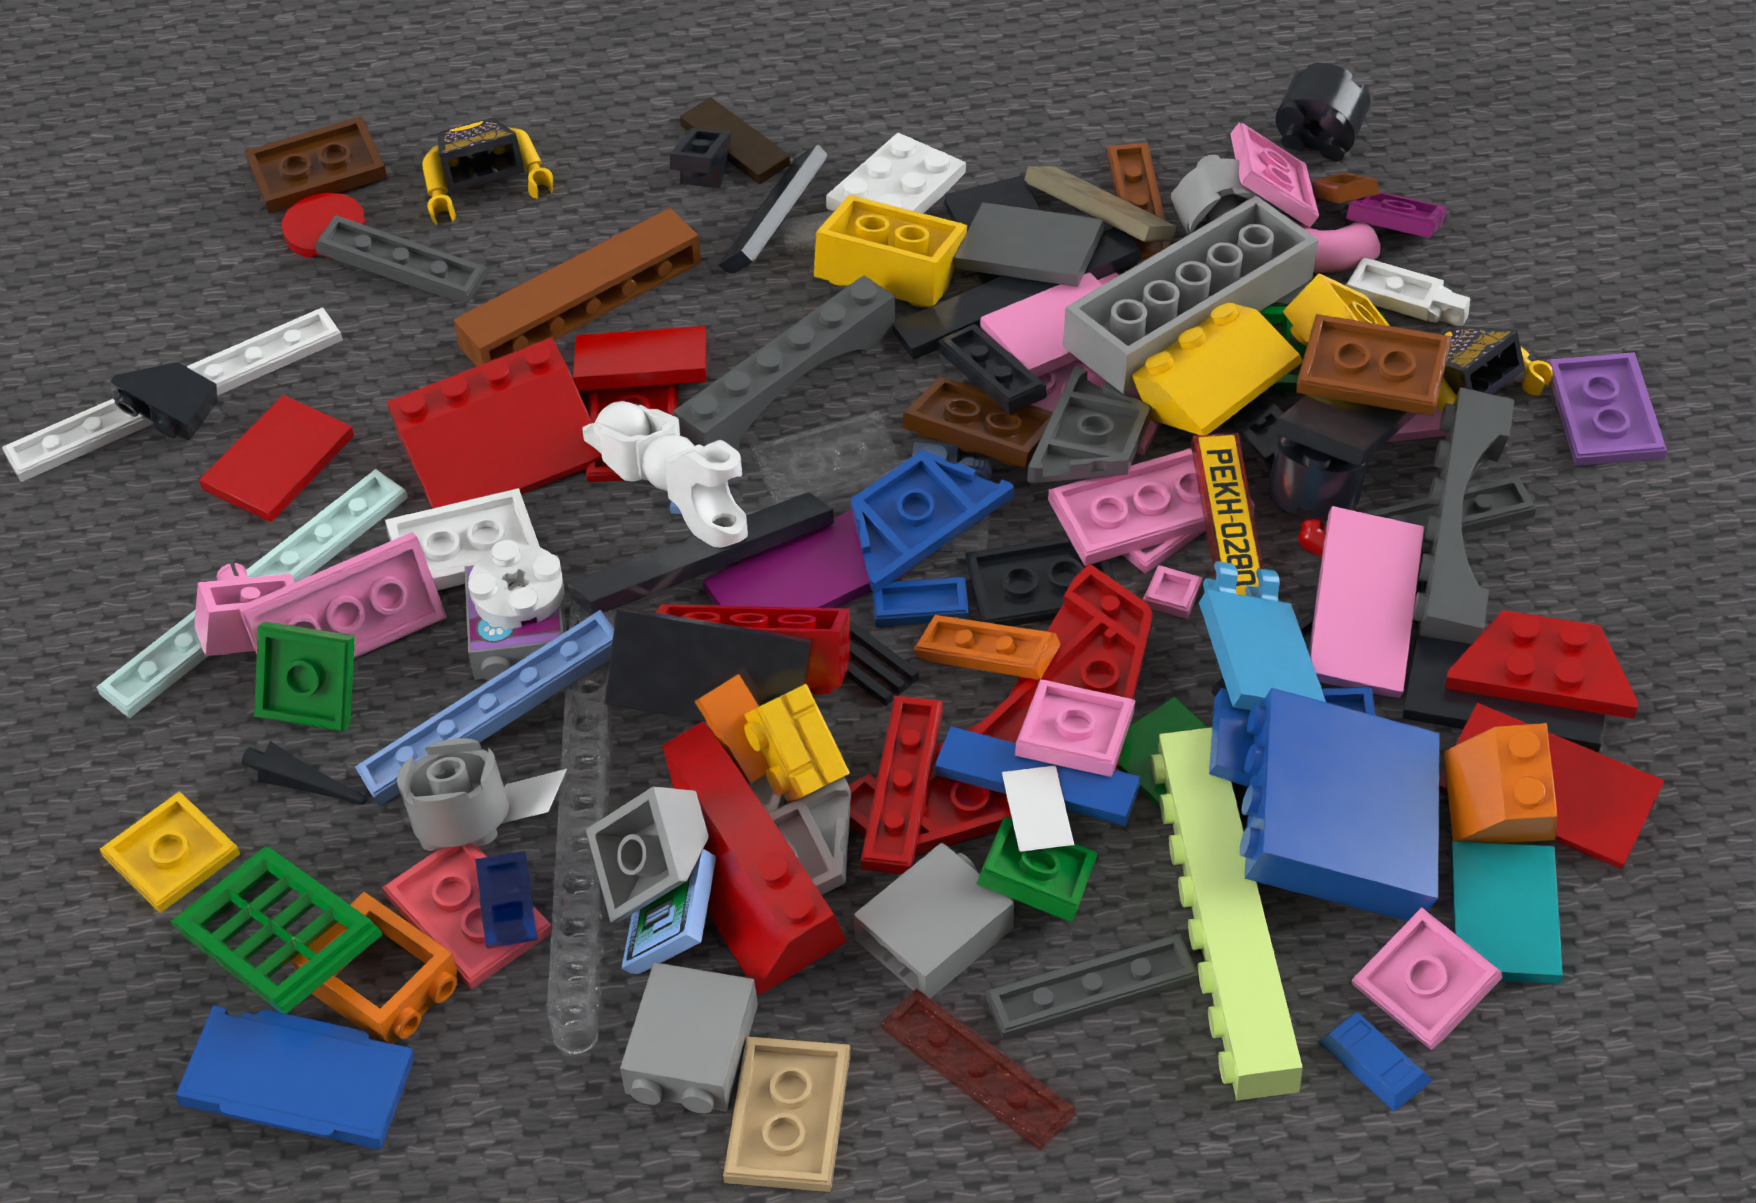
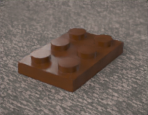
[245,116,387,214]
[902,376,1053,468]

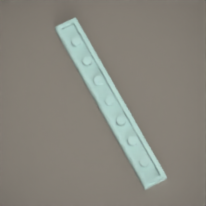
[97,469,408,718]

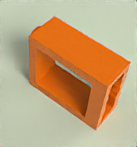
[292,892,459,1044]

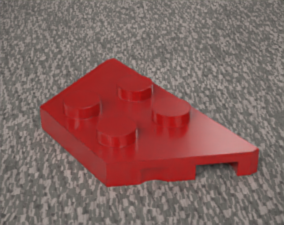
[1445,610,1638,719]

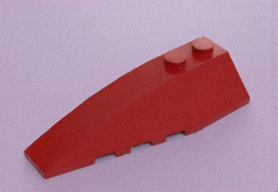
[662,721,847,996]

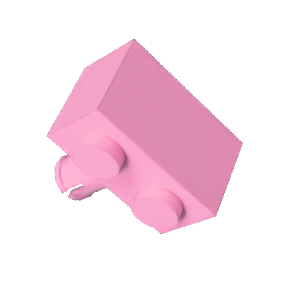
[194,563,295,656]

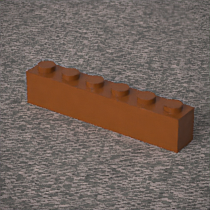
[453,208,702,366]

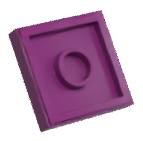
[1346,192,1447,238]

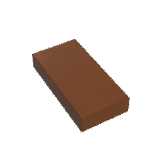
[1311,172,1379,203]

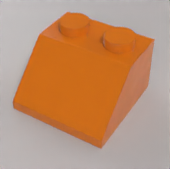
[1444,723,1558,844]

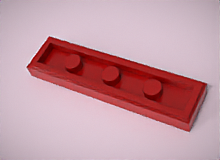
[861,696,943,874]

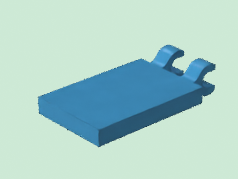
[1199,561,1326,710]

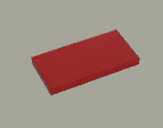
[1439,703,1664,870]

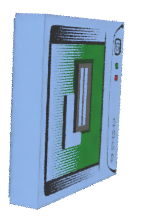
[621,849,716,974]

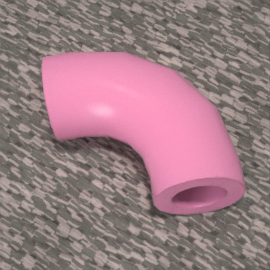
[1283,214,1380,273]

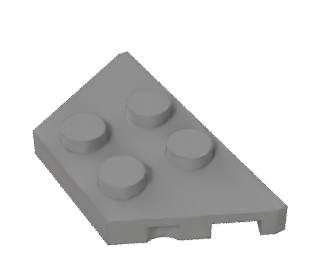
[768,777,851,895]

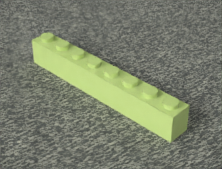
[1150,727,1303,1101]

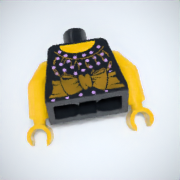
[422,118,553,225]
[1436,326,1553,413]

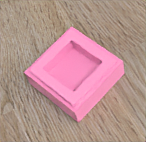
[1143,565,1203,619]

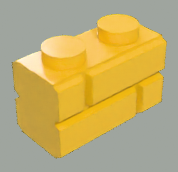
[744,684,850,803]

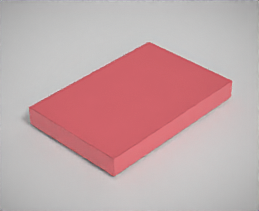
[382,843,553,990]

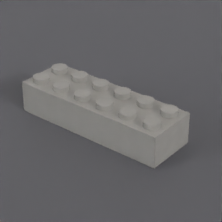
[1063,195,1318,394]

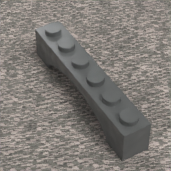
[673,275,895,450]
[1412,387,1514,644]

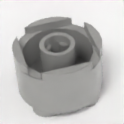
[1171,154,1267,236]
[397,738,509,851]

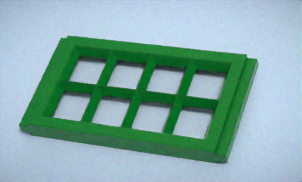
[171,846,383,1015]

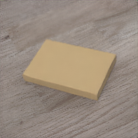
[723,1036,851,1192]

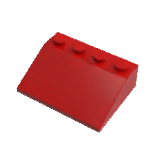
[386,337,604,509]

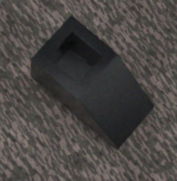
[110,362,218,440]

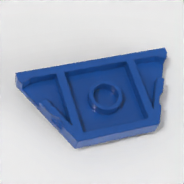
[851,450,1014,593]

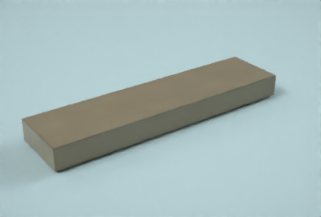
[1024,166,1176,242]

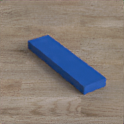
[935,726,1140,826]

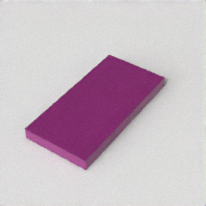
[702,510,910,608]

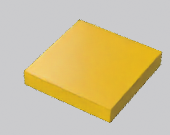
[100,791,240,913]

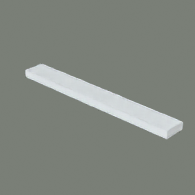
[2,307,343,482]

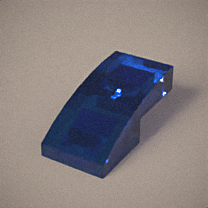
[475,850,538,949]

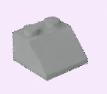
[586,786,709,923]

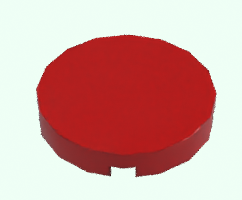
[282,192,366,259]

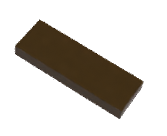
[680,97,791,184]

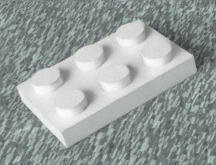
[826,133,966,214]
[385,488,540,591]

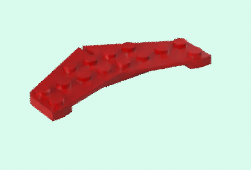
[849,564,1152,856]

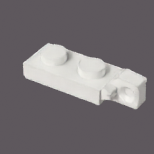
[1346,257,1470,326]

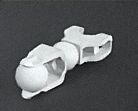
[582,401,748,548]

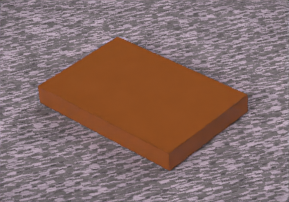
[1297,314,1452,416]

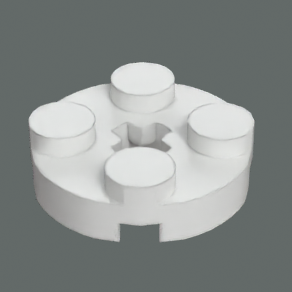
[468,540,565,629]

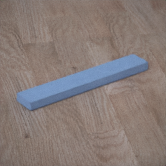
[355,610,614,806]

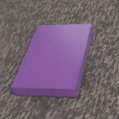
[1546,352,1667,466]

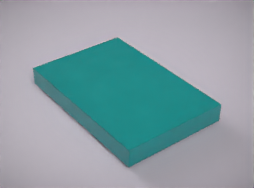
[1450,841,1563,984]

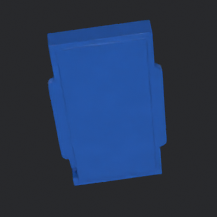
[176,1005,414,1150]

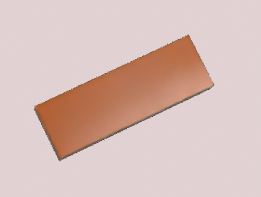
[914,615,1061,680]

